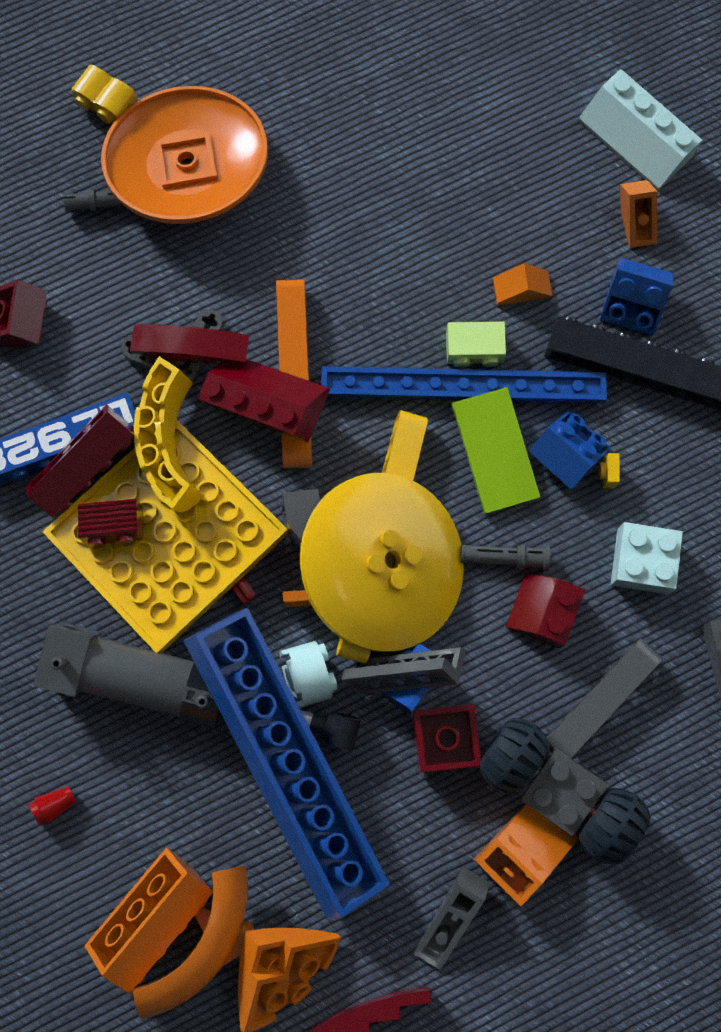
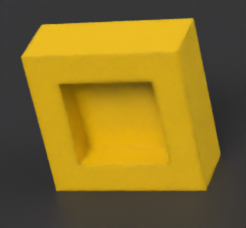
[598,453,620,488]

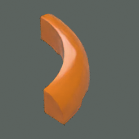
[132,865,248,1019]

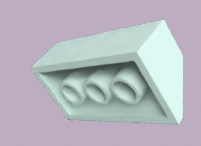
[578,69,702,191]

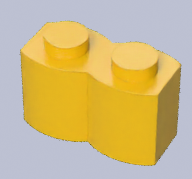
[71,64,138,124]

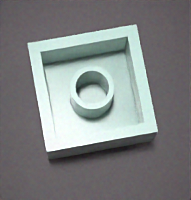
[611,522,683,594]

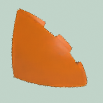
[238,927,341,1032]

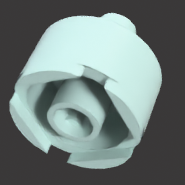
[280,641,337,708]

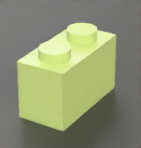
[446,321,506,368]

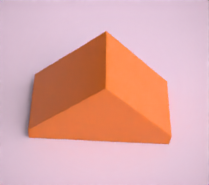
[493,263,553,305]

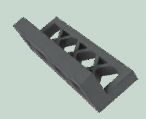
[341,647,465,695]

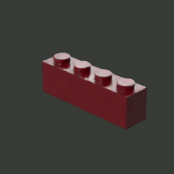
[26,404,134,518]

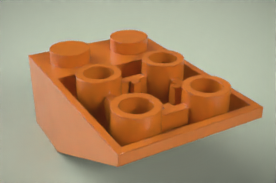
[473,804,579,906]

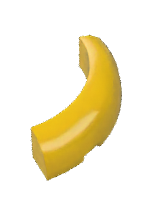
[134,356,204,512]

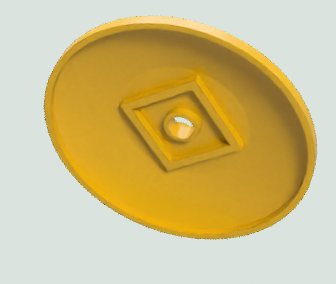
[300,473,464,652]

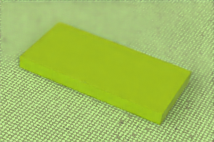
[451,387,540,514]

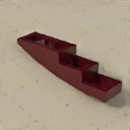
[130,324,250,365]
[307,986,431,1032]

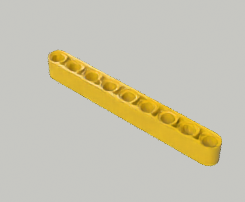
[336,410,428,664]

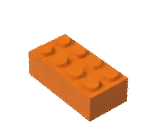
[84,847,213,994]

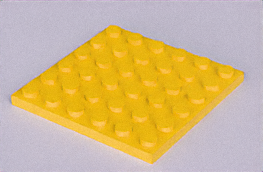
[42,420,289,653]

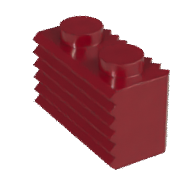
[78,498,143,548]

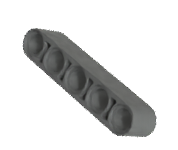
[546,638,663,758]

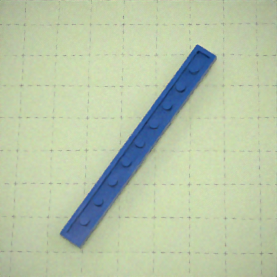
[321,366,607,403]

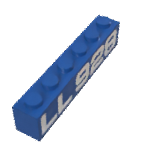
[0,393,136,487]

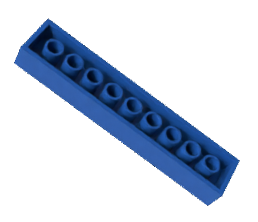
[183,608,390,918]

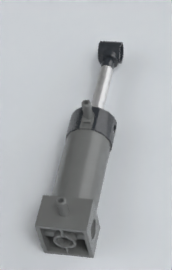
[33,622,361,750]

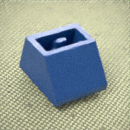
[600,257,674,336]
[529,410,611,489]

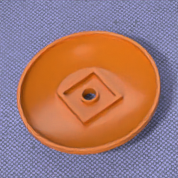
[101,86,268,224]

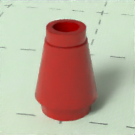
[28,786,77,826]

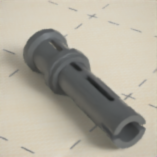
[461,544,550,571]

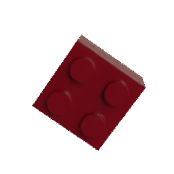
[412,704,481,773]

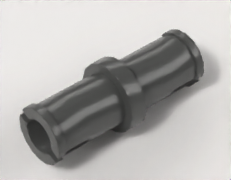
[63,189,122,212]

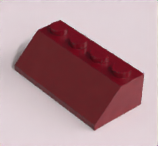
[197,359,330,443]

